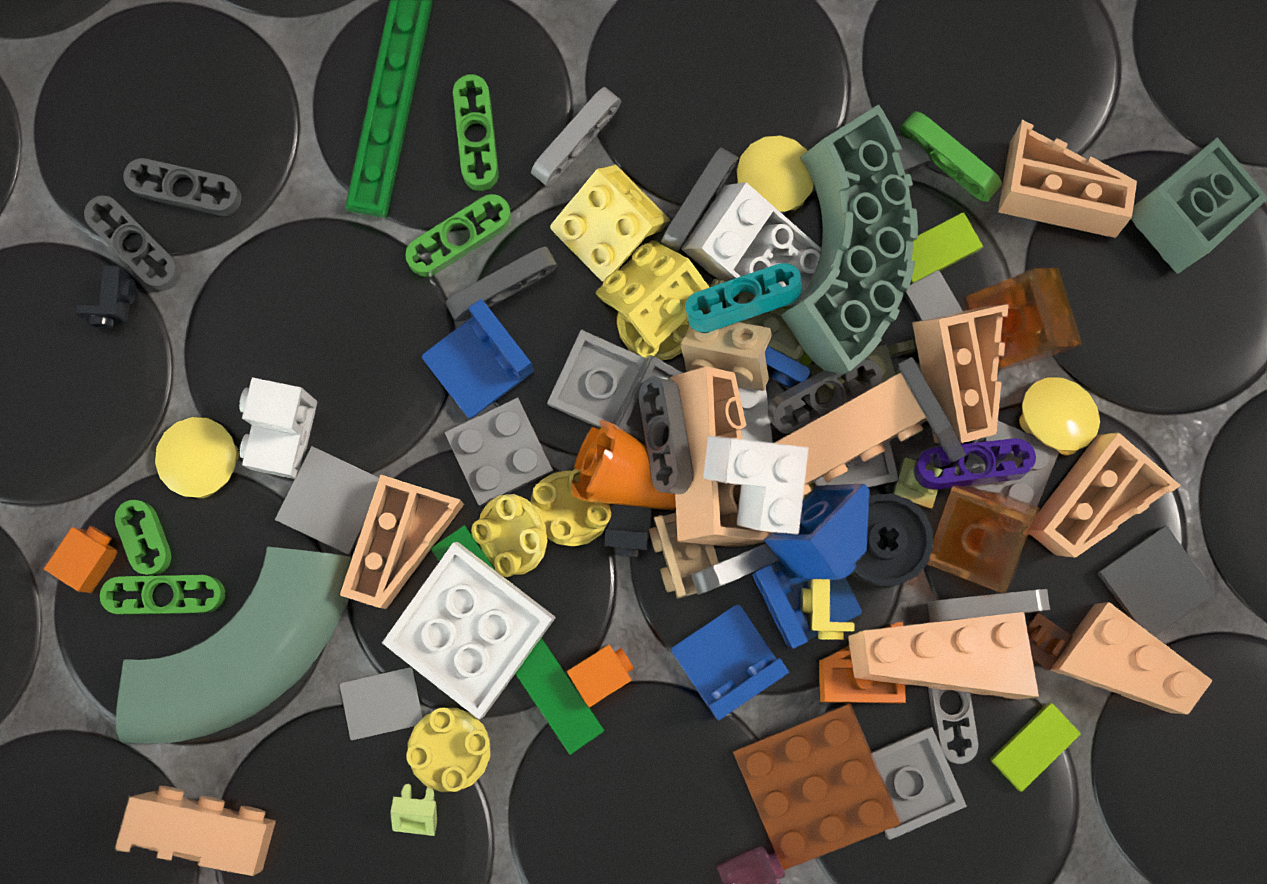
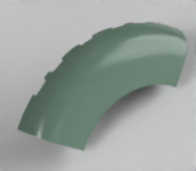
[781,104,918,375]
[116,547,352,744]

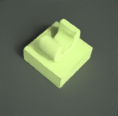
[892,457,942,510]
[390,784,437,836]

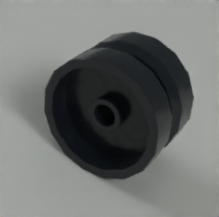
[849,494,934,588]

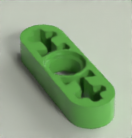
[453,75,499,191]
[899,111,1002,202]
[406,194,511,277]
[100,575,225,615]

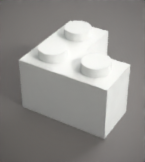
[240,378,318,479]
[703,436,809,534]

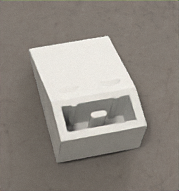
[681,182,821,306]

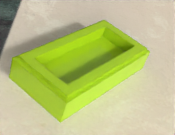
[910,212,983,285]
[989,702,1081,792]

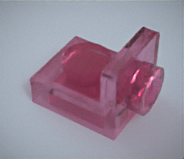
[716,846,785,884]

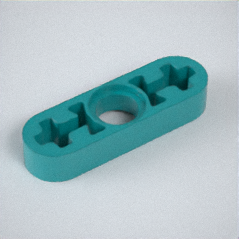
[685,263,802,332]

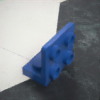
[422,299,534,419]
[752,561,862,649]
[671,604,789,720]

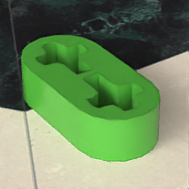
[115,500,172,576]

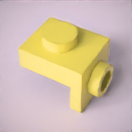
[800,579,854,640]

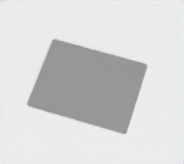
[340,667,423,740]

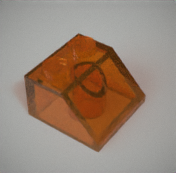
[966,268,1082,371]
[928,485,1040,594]

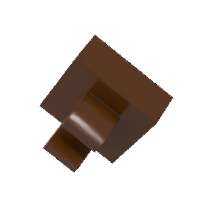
[1026,612,1073,670]

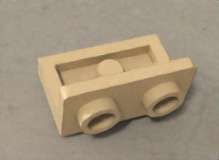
[681,322,772,391]
[648,513,725,599]

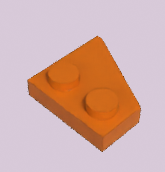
[819,622,906,704]

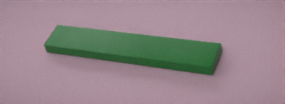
[345,0,433,218]
[430,525,605,755]

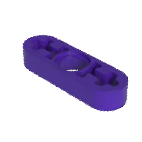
[913,438,1036,490]

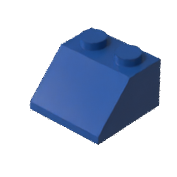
[764,483,869,580]

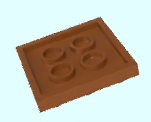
[733,703,902,871]

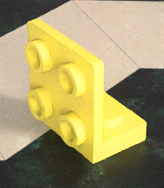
[550,165,671,281]
[596,240,710,349]

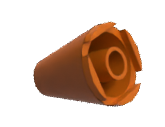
[571,419,676,510]

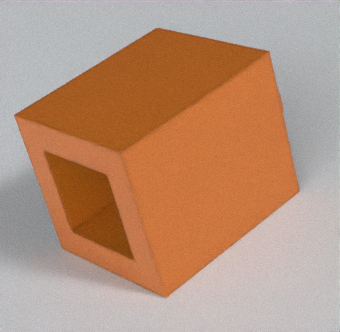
[44,526,119,593]
[567,644,635,707]

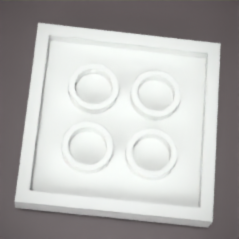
[382,542,556,720]

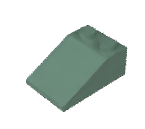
[1131,137,1267,274]

